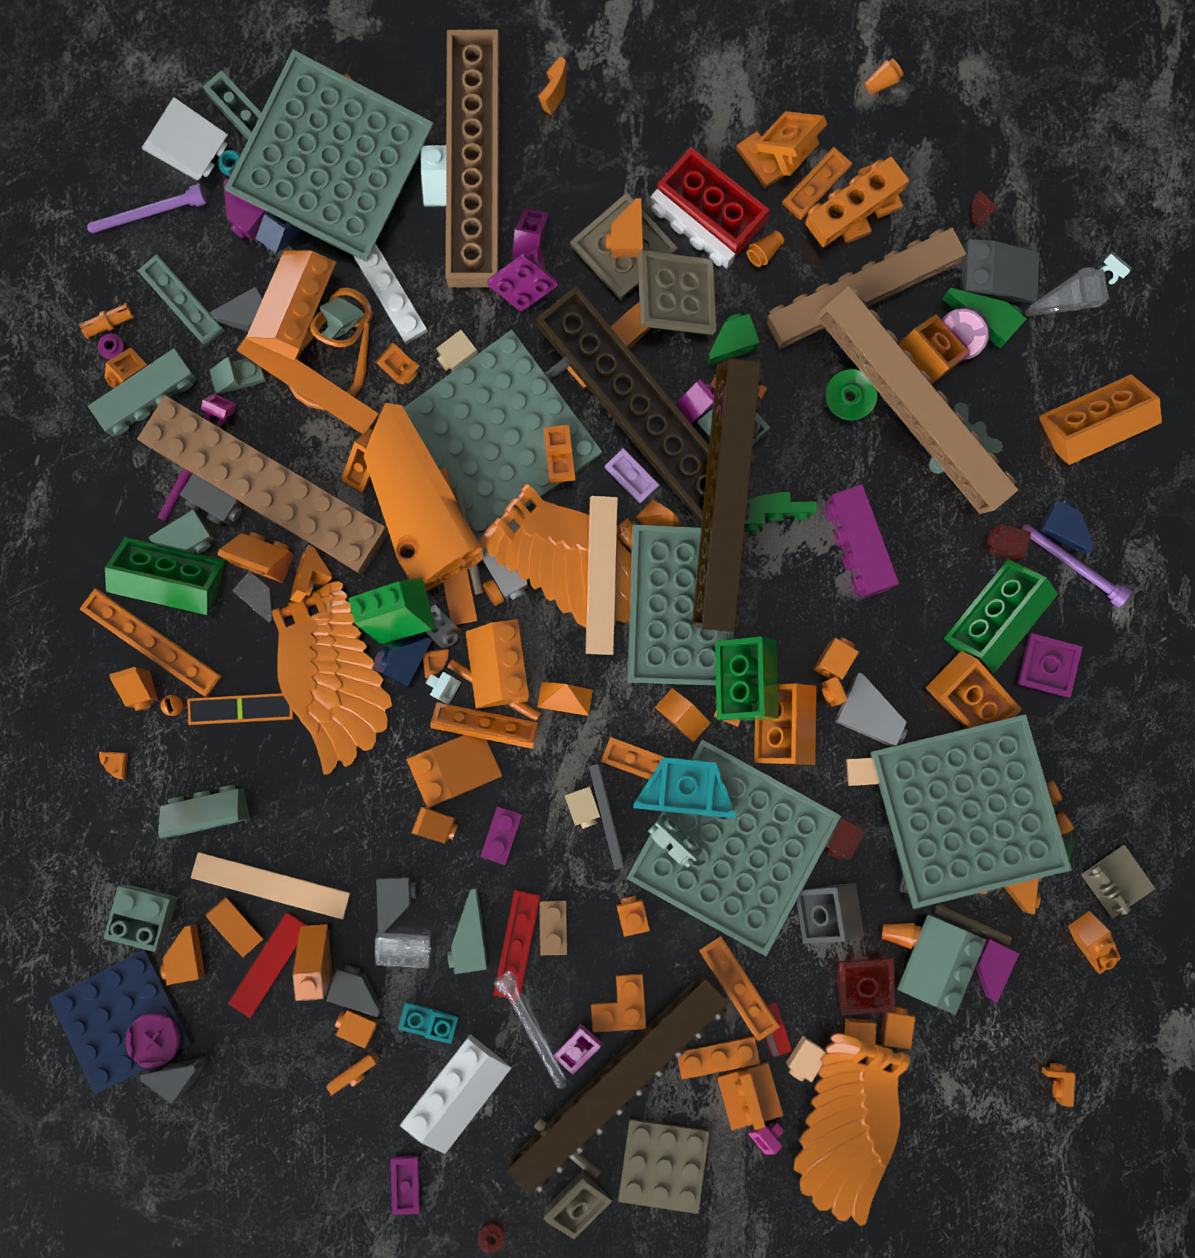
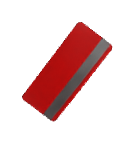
[766,1003,792,1057]

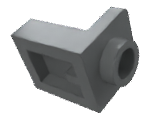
[426,604,463,649]

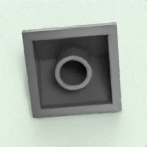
[140,1057,208,1103]

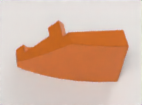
[538,57,567,115]

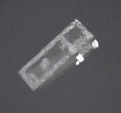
[1025,267,1109,317]

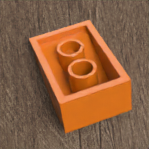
[217,532,294,583]
[926,651,1022,729]
[407,735,502,808]

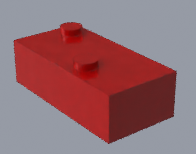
[657,147,770,259]

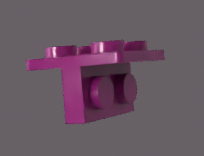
[487,247,558,311]

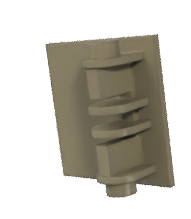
[1081,845,1155,919]

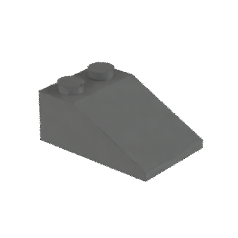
[960,239,1039,303]

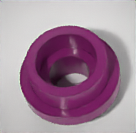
[98,334,124,360]

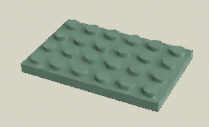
[627,525,734,685]

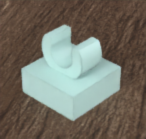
[1099,252,1132,285]
[426,672,461,704]

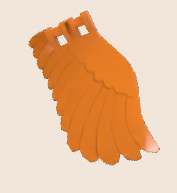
[479,484,631,628]
[271,581,392,775]
[794,1033,910,1226]

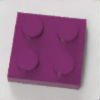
[1017,633,1083,698]

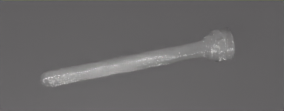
[493,971,567,1089]

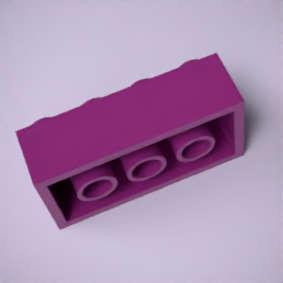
[824,484,899,600]

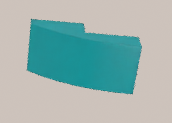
[398,1002,458,1044]

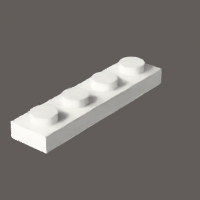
[650,189,735,269]
[354,244,428,344]

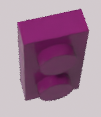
[480,806,522,865]
[391,1156,420,1215]

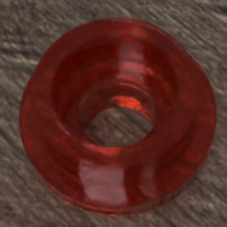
[477,1224,505,1253]

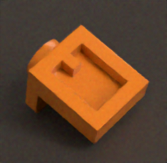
[105,347,148,387]
[617,896,650,937]
[1042,1063,1075,1107]

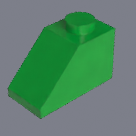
[708,313,760,365]

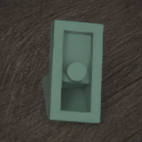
[320,297,364,339]
[210,357,266,395]

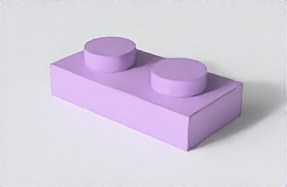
[605,449,659,504]

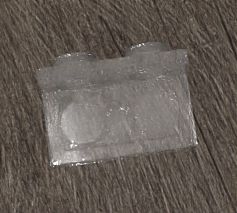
[375,932,432,968]

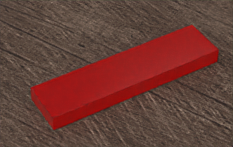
[493,890,541,1000]
[228,912,309,1018]

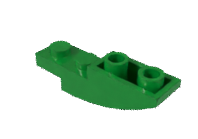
[744,492,817,532]

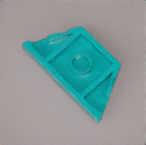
[633,757,736,818]

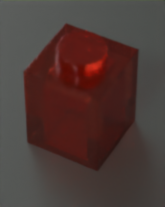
[987,524,1031,561]
[825,818,865,861]

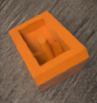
[655,688,710,742]

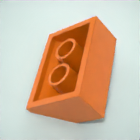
[466,619,529,709]
[754,684,816,765]

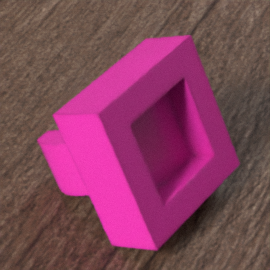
[201,394,237,427]
[748,1123,784,1155]

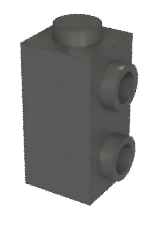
[180,473,243,525]

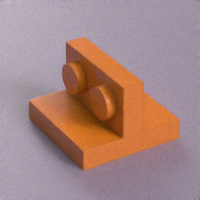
[755,111,827,176]
[717,1062,783,1130]

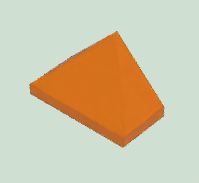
[636,499,684,527]
[537,682,593,716]

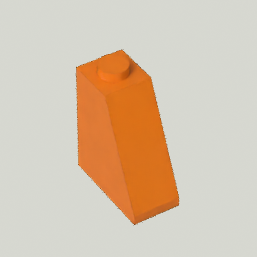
[293,924,333,1000]

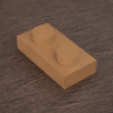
[540,900,567,955]

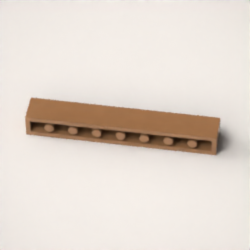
[766,227,966,349]

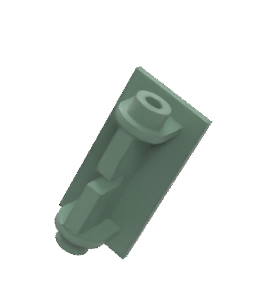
[648,815,702,867]

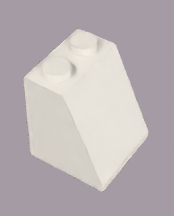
[142,97,227,180]

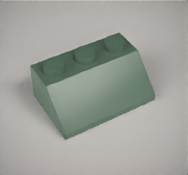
[158,785,250,838]
[898,915,986,1015]

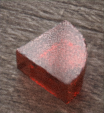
[971,191,997,228]

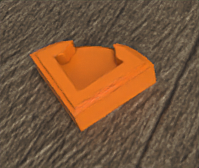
[423,649,449,679]
[99,752,128,779]

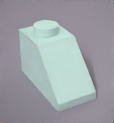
[421,145,446,206]

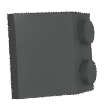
[796,883,864,944]

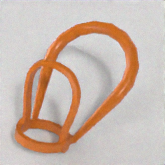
[288,288,373,410]

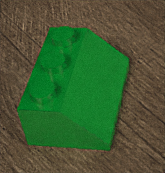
[348,577,436,644]
[715,637,779,721]

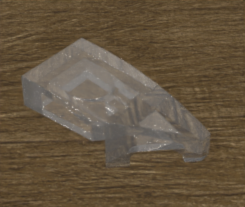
[232,571,272,622]

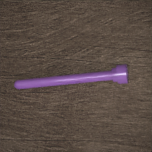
[87,184,207,233]
[1021,524,1132,608]

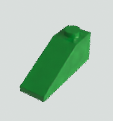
[943,288,1026,348]

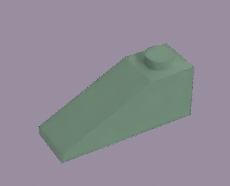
[448,887,488,974]

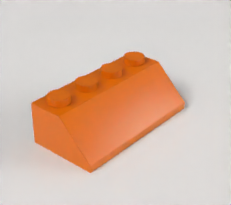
[246,250,336,360]
[1039,374,1162,465]

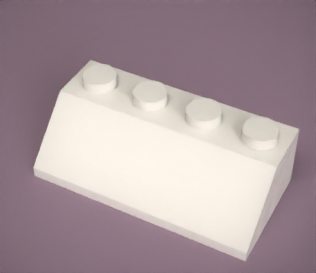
[400,1034,512,1154]

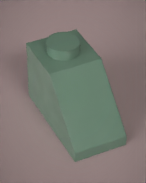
[149,510,215,553]

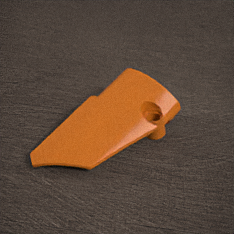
[364,403,484,591]

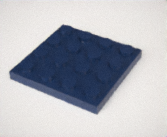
[49,949,193,1095]

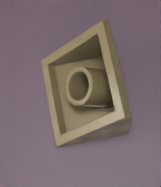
[544,1170,612,1239]

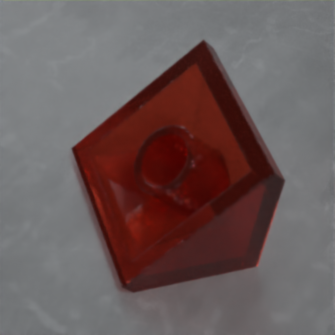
[836,958,896,1015]

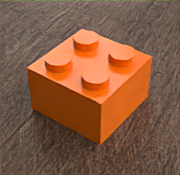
[898,314,970,385]

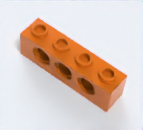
[805,157,910,248]

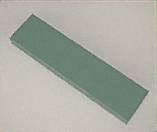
[138,254,225,347]

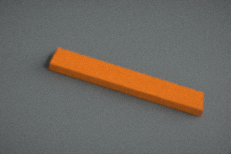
[237,336,380,434]
[439,468,478,625]
[80,588,223,698]

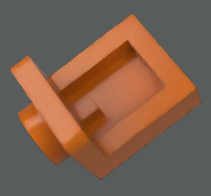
[375,343,420,385]

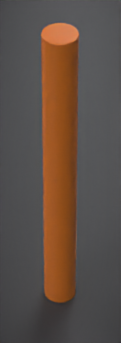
[447,659,541,722]

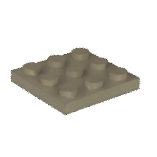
[570,193,678,301]
[638,250,716,335]
[618,1118,709,1214]

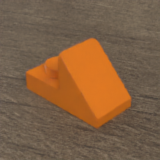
[290,545,332,603]

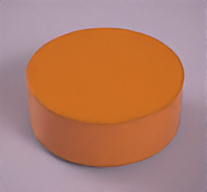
[483,579,504,606]

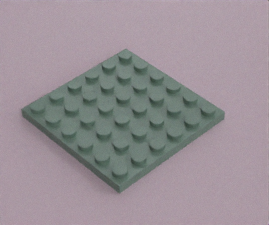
[225,50,433,262]
[404,330,602,541]
[870,714,1071,909]
[626,740,841,956]

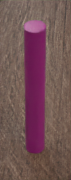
[157,468,192,522]

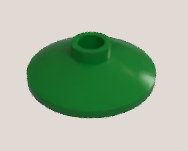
[826,369,877,420]

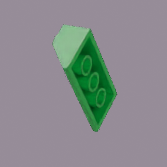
[105,537,225,615]
[944,559,1058,675]

